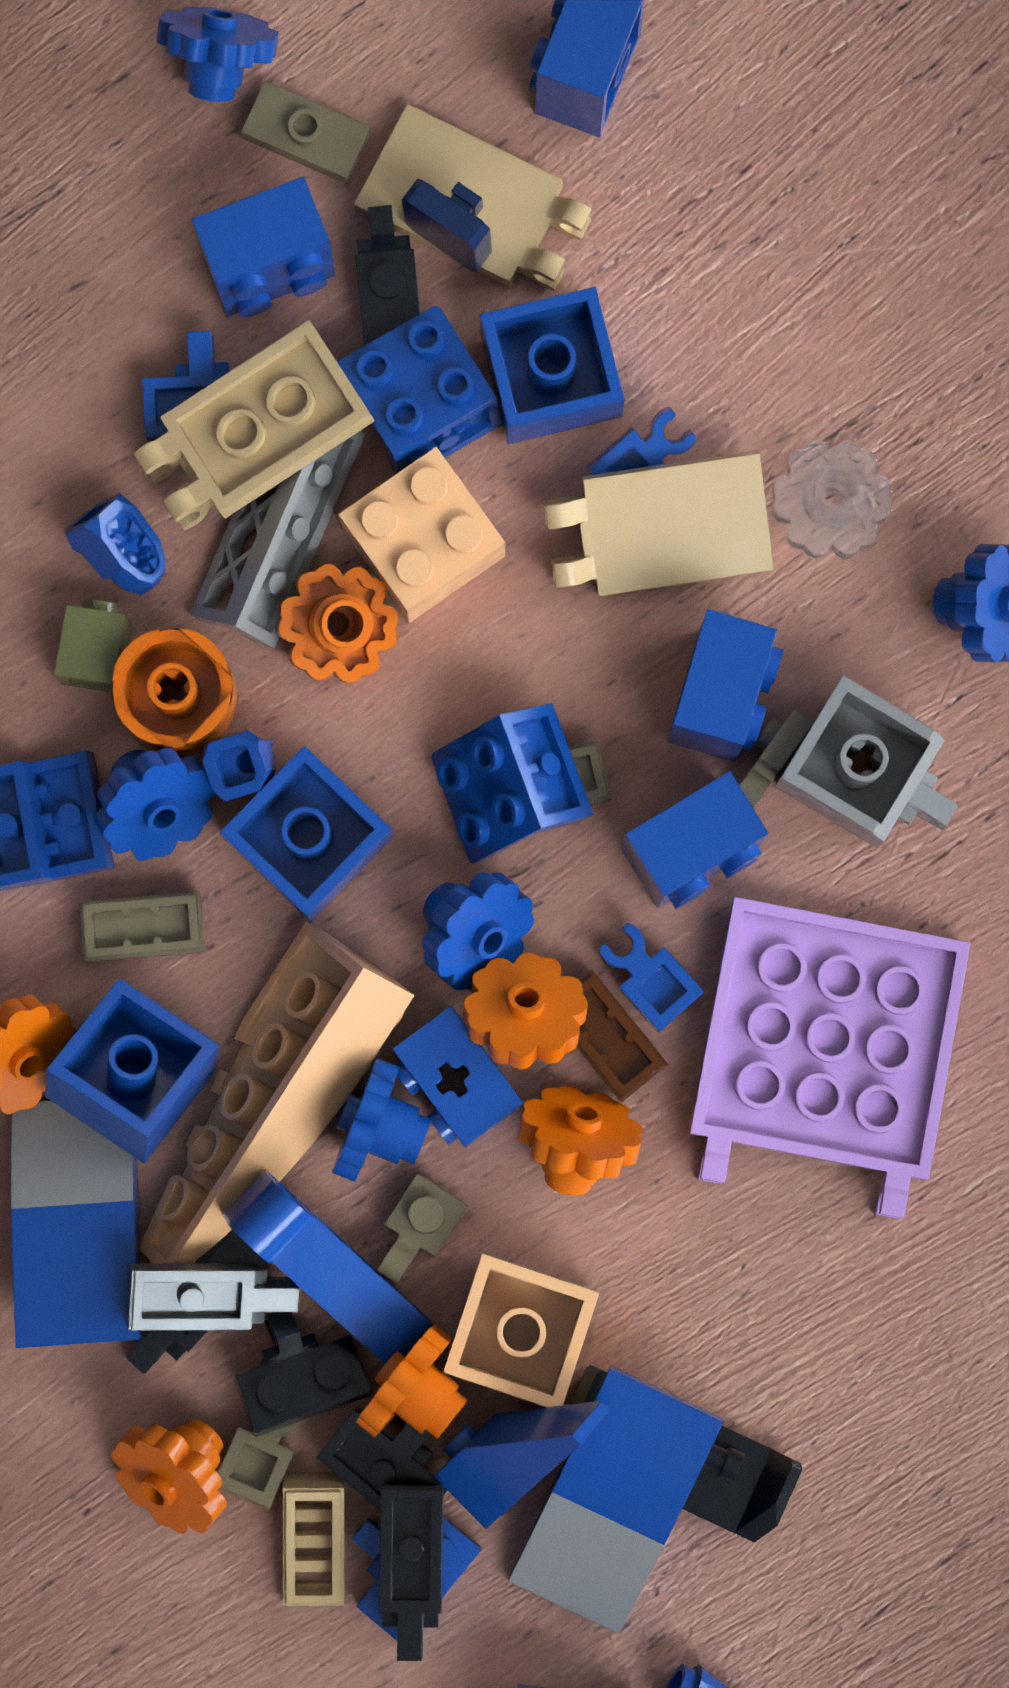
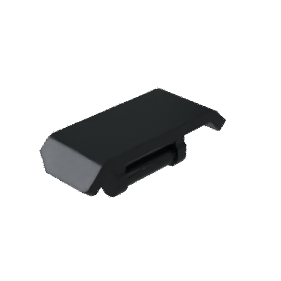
[569,1365,802,1543]

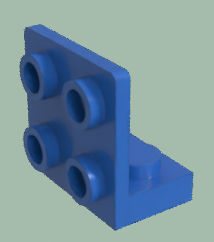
[338,306,503,474]
[431,703,594,863]

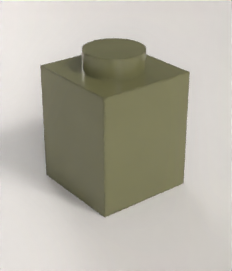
[54,599,132,693]

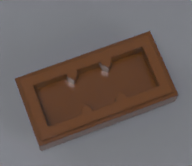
[576,971,669,1103]

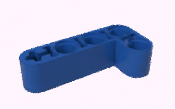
[223,1170,434,1364]

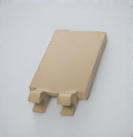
[354,104,591,291]
[134,320,375,531]
[542,450,774,596]

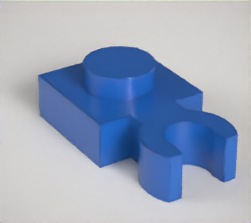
[588,407,697,475]
[599,923,704,1033]

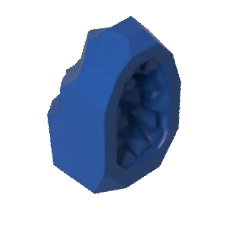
[65,493,166,595]
[202,729,276,801]

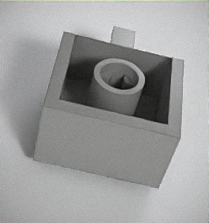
[775,675,958,848]

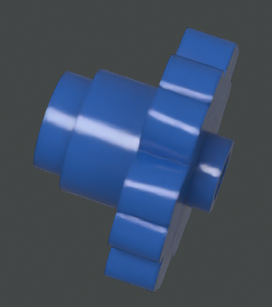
[157,7,279,102]
[933,544,1009,663]
[94,748,215,861]
[422,872,534,991]
[332,1058,431,1182]

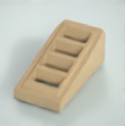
[283,1472,344,1606]

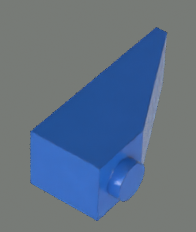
[434,1401,611,1529]

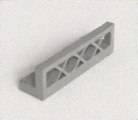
[190,431,366,649]

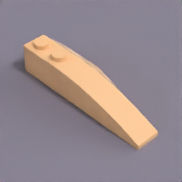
[139,920,414,1263]

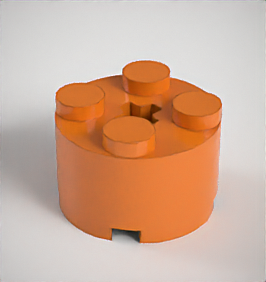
[112,628,238,758]

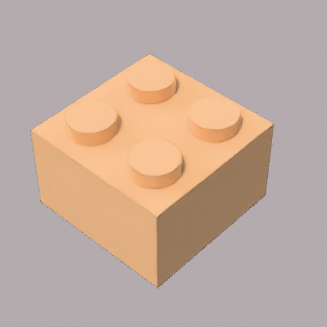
[338,447,505,623]
[443,1253,599,1407]

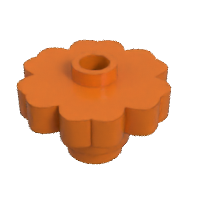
[276,564,399,683]
[463,952,588,1069]
[0,994,77,1114]
[517,1086,643,1196]
[356,1324,468,1439]
[111,1419,227,1534]

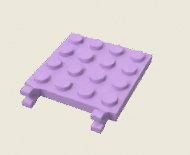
[689,897,971,1219]

